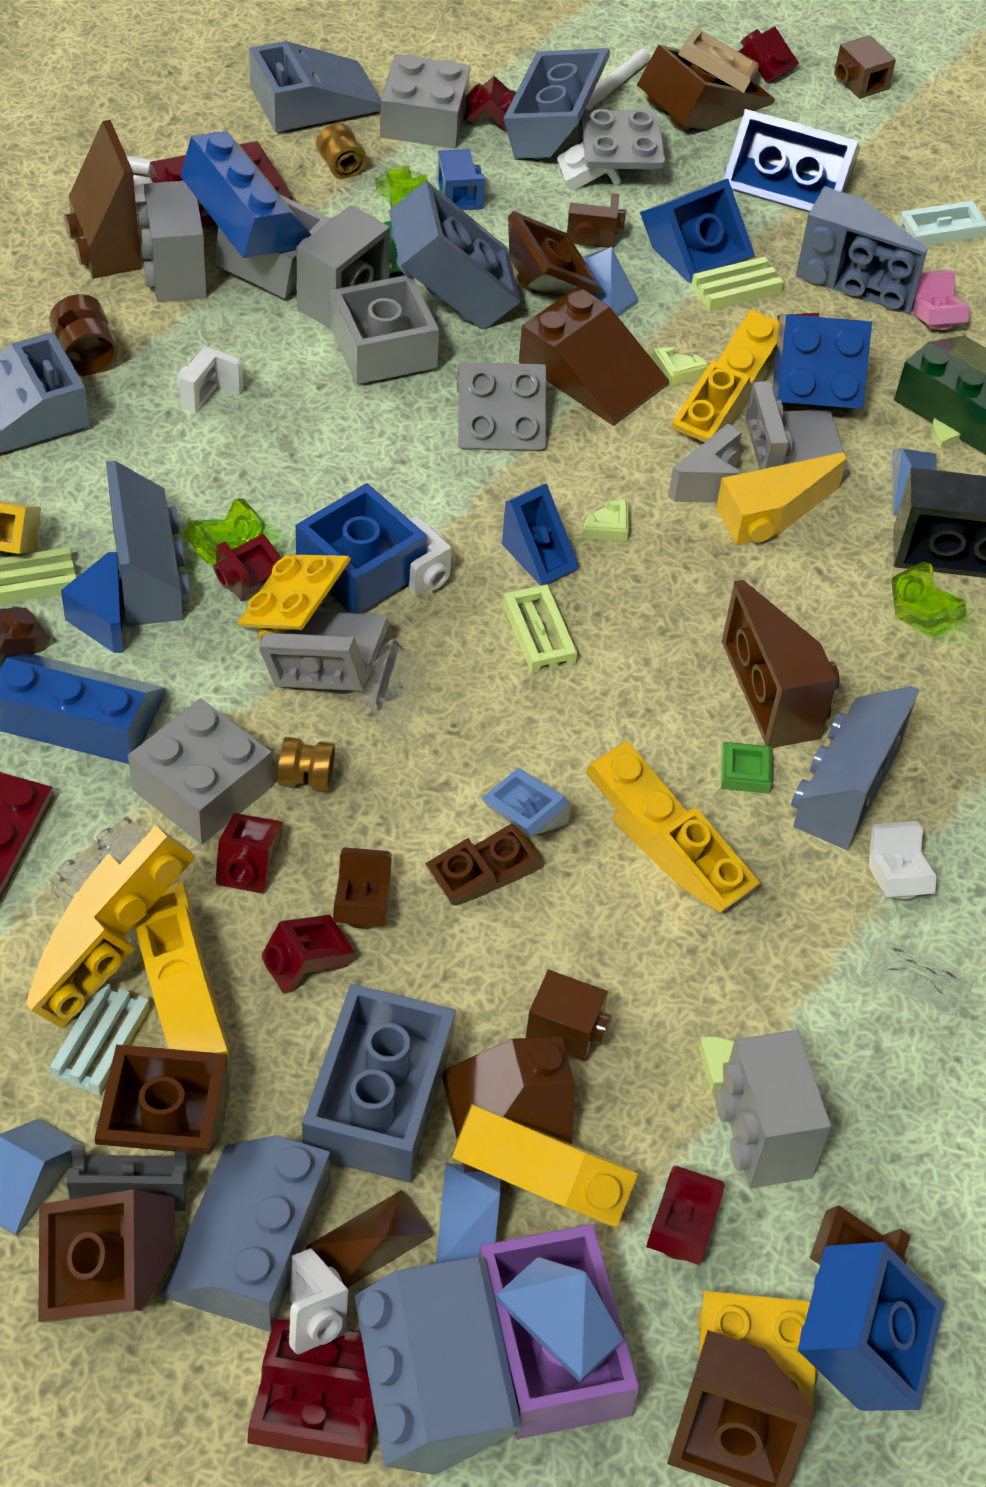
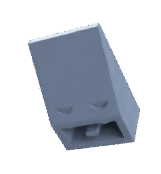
[249,41,381,132]
[795,186,928,315]
[0,332,89,453]

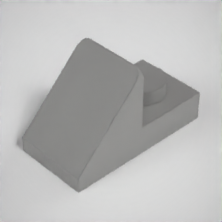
[668,424,742,502]

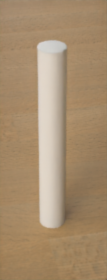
[585,49,650,110]

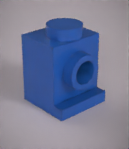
[437,149,485,210]

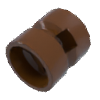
[49,294,118,376]

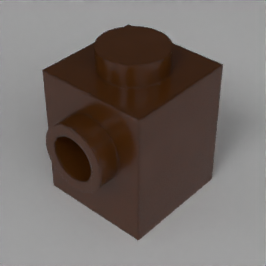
[834,35,896,99]
[525,969,612,1061]

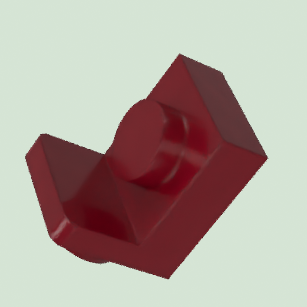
[215,813,283,893]
[261,914,355,993]

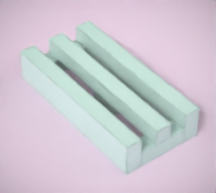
[898,200,986,246]
[49,983,150,1096]

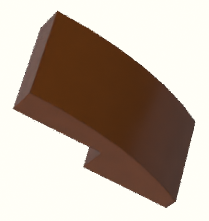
[425,823,543,905]

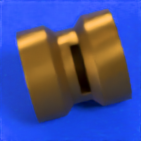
[316,123,367,179]
[278,737,335,792]

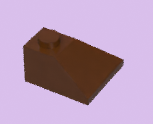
[508,211,603,296]
[441,1037,575,1172]
[38,1189,175,1323]
[667,1330,814,1487]

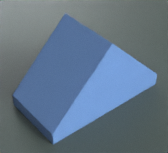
[0,1119,82,1236]

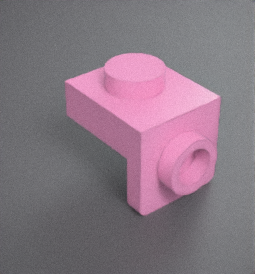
[912,270,969,330]

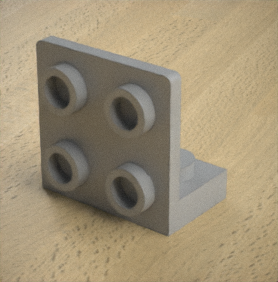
[577,109,665,169]
[457,362,546,451]
[746,381,849,477]
[259,612,389,691]

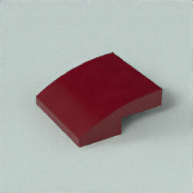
[247,1318,375,1464]

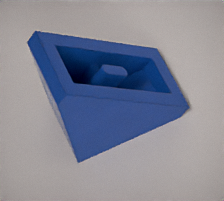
[502,483,579,586]
[61,552,123,653]

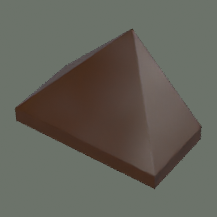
[306,1190,433,1288]

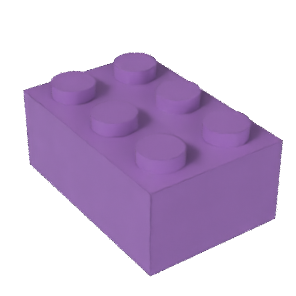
[479,1224,639,1440]

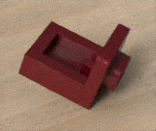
[738,26,799,84]
[464,76,516,132]
[213,533,282,601]
[646,1166,725,1266]

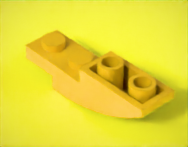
[672,309,779,442]
[586,740,760,913]
[26,825,196,1029]
[135,882,231,1058]

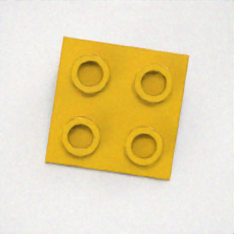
[237,555,351,641]
[697,1290,816,1423]

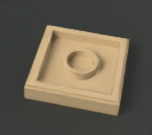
[678,28,759,93]

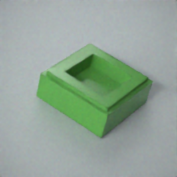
[721,742,772,794]

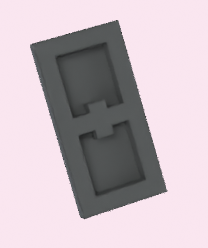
[67,1144,189,1211]

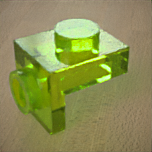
[374,165,428,208]
[183,498,266,564]
[891,562,967,634]

